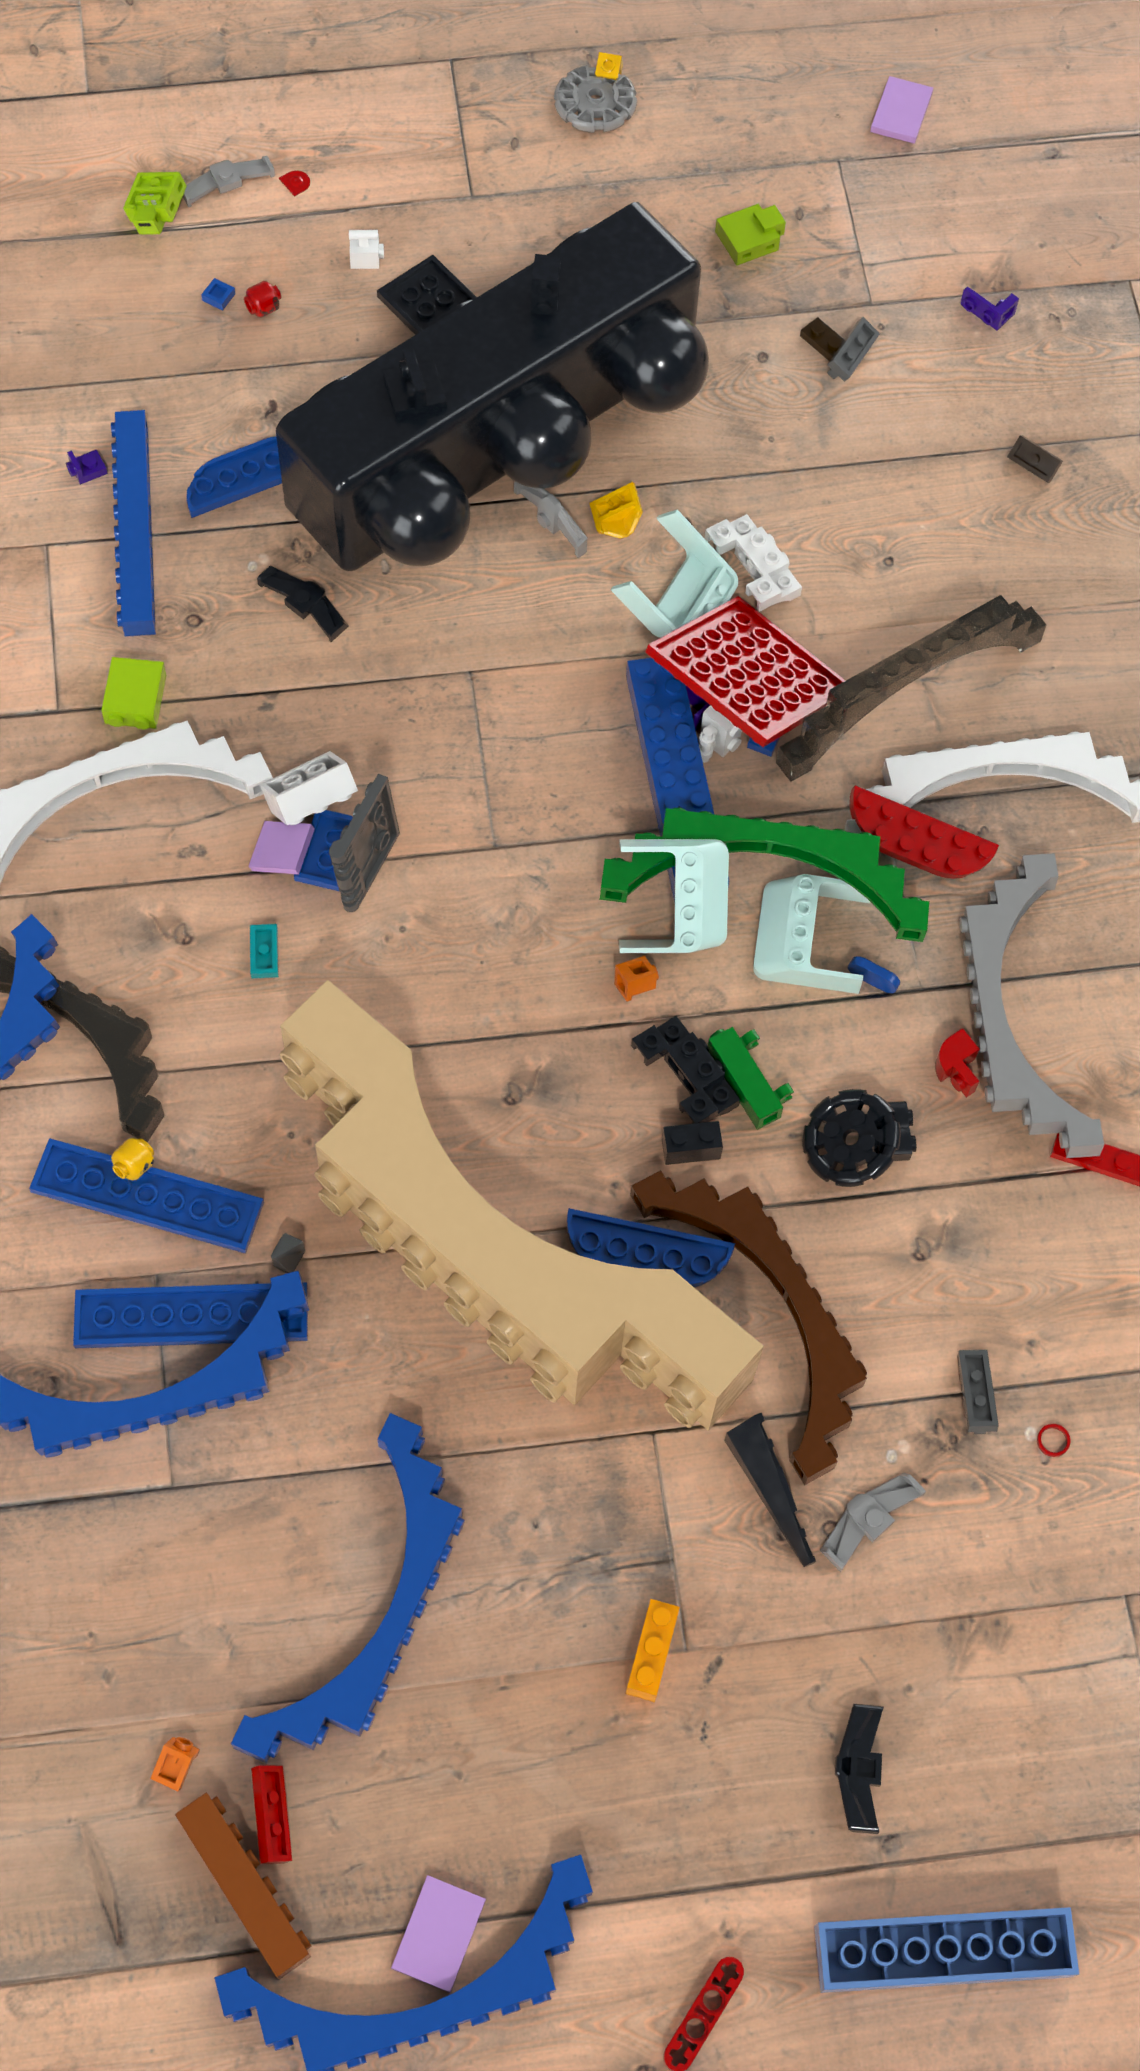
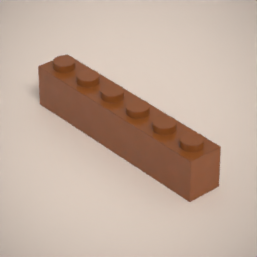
[175,1792,312,1980]

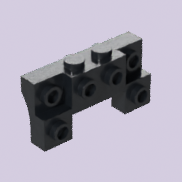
[631,1016,740,1124]

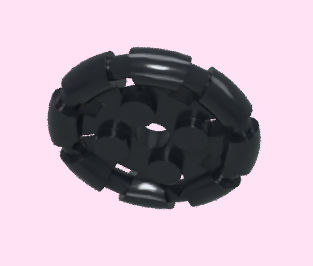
[802,1089,901,1187]

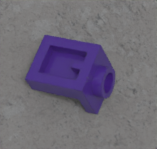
[66,449,108,485]

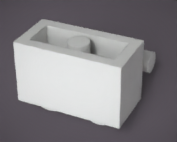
[699,705,742,763]

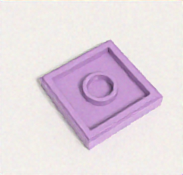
[249,821,315,874]

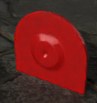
[279,171,310,197]

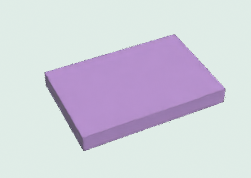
[870,76,933,144]
[391,1875,486,1993]

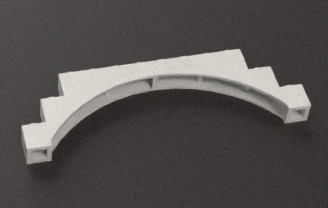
[0,721,273,884]
[844,732,1140,834]

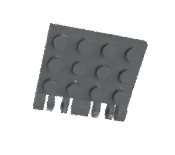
[329,774,400,912]

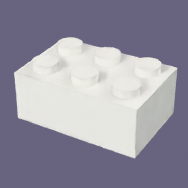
[260,751,358,825]

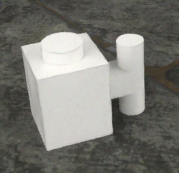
[349,230,384,269]

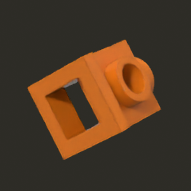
[614,956,659,1002]

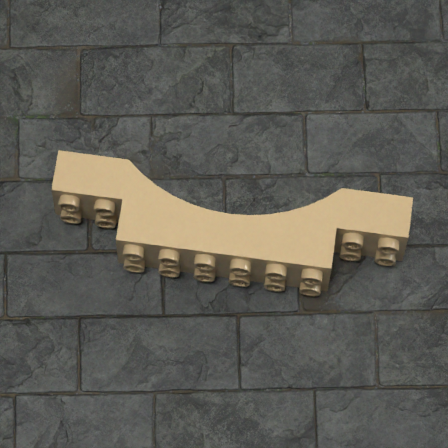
[279,980,764,1431]

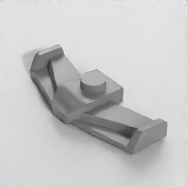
[183,156,275,207]
[514,482,588,558]
[820,1473,926,1572]

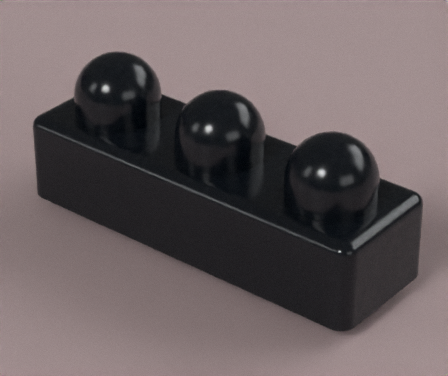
[276,202,709,571]

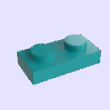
[250,924,279,979]

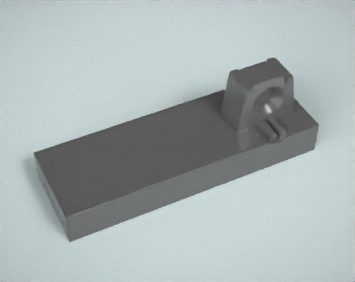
[827,317,880,382]
[957,1350,999,1434]

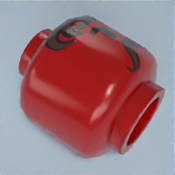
[244,281,282,318]

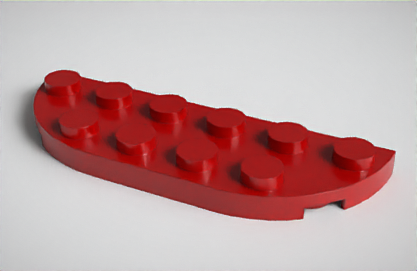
[849,785,999,879]

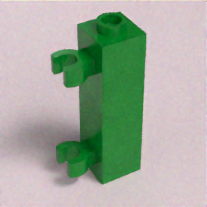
[708,1027,794,1130]

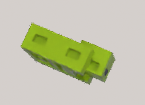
[123,172,187,235]
[715,203,786,266]

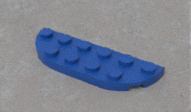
[187,436,282,518]
[567,1208,735,1287]

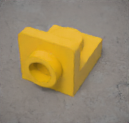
[595,52,623,80]

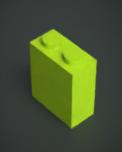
[101,657,167,730]

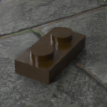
[800,317,844,361]
[1007,435,1063,483]

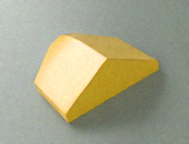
[589,482,643,539]

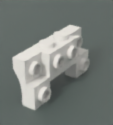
[704,514,802,612]

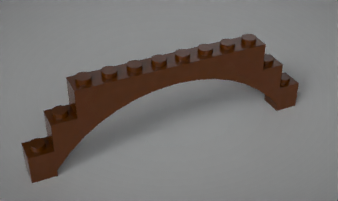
[630,1170,867,1486]

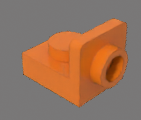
[150,1737,200,1792]

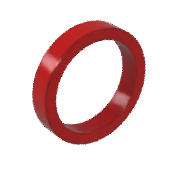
[1037,1424,1071,1457]

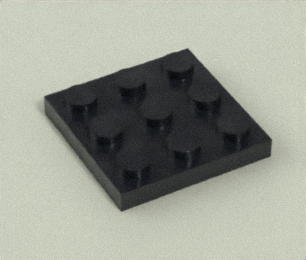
[377,255,477,335]

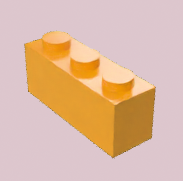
[625,1599,680,1702]

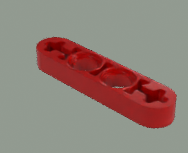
[663,1957,744,2071]

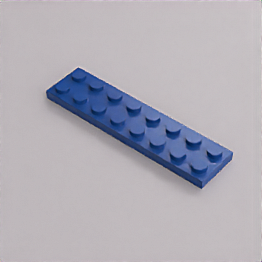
[29,1138,264,1254]
[73,1282,308,1349]

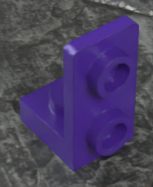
[960,287,1019,331]

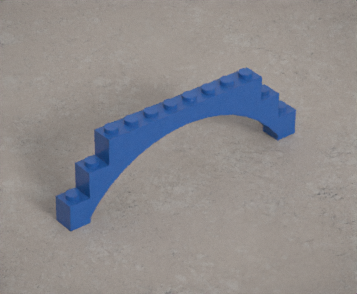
[0,914,60,1080]
[0,1271,310,1458]
[231,1413,465,1764]
[214,1855,593,2071]

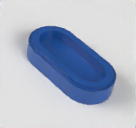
[848,956,900,993]

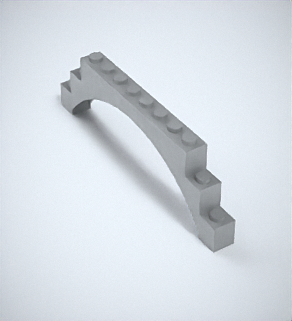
[959,853,1104,1158]

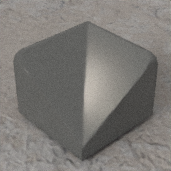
[271,1233,305,1273]

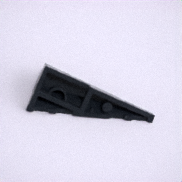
[724,1413,816,1567]

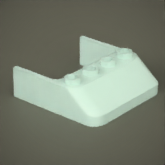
[611,509,738,638]
[618,839,729,953]
[753,874,870,994]

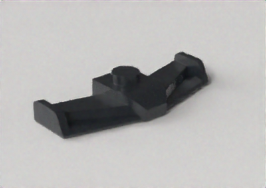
[257,566,349,642]
[835,1704,884,1834]

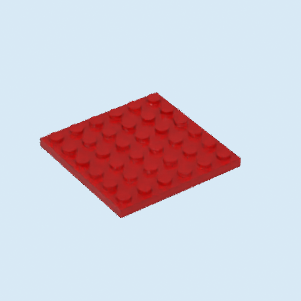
[645,596,853,747]

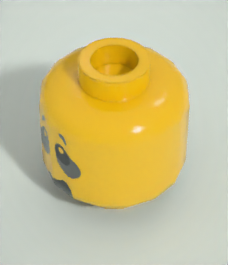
[111,1138,154,1180]

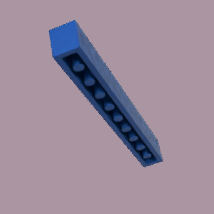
[111,410,156,637]

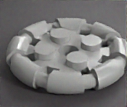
[554,65,637,133]

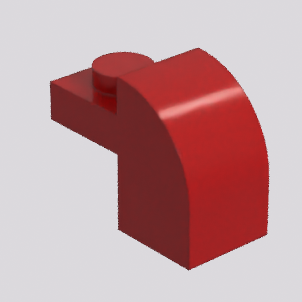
[935,1028,980,1098]

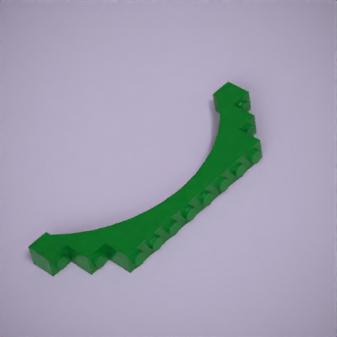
[599,808,930,942]

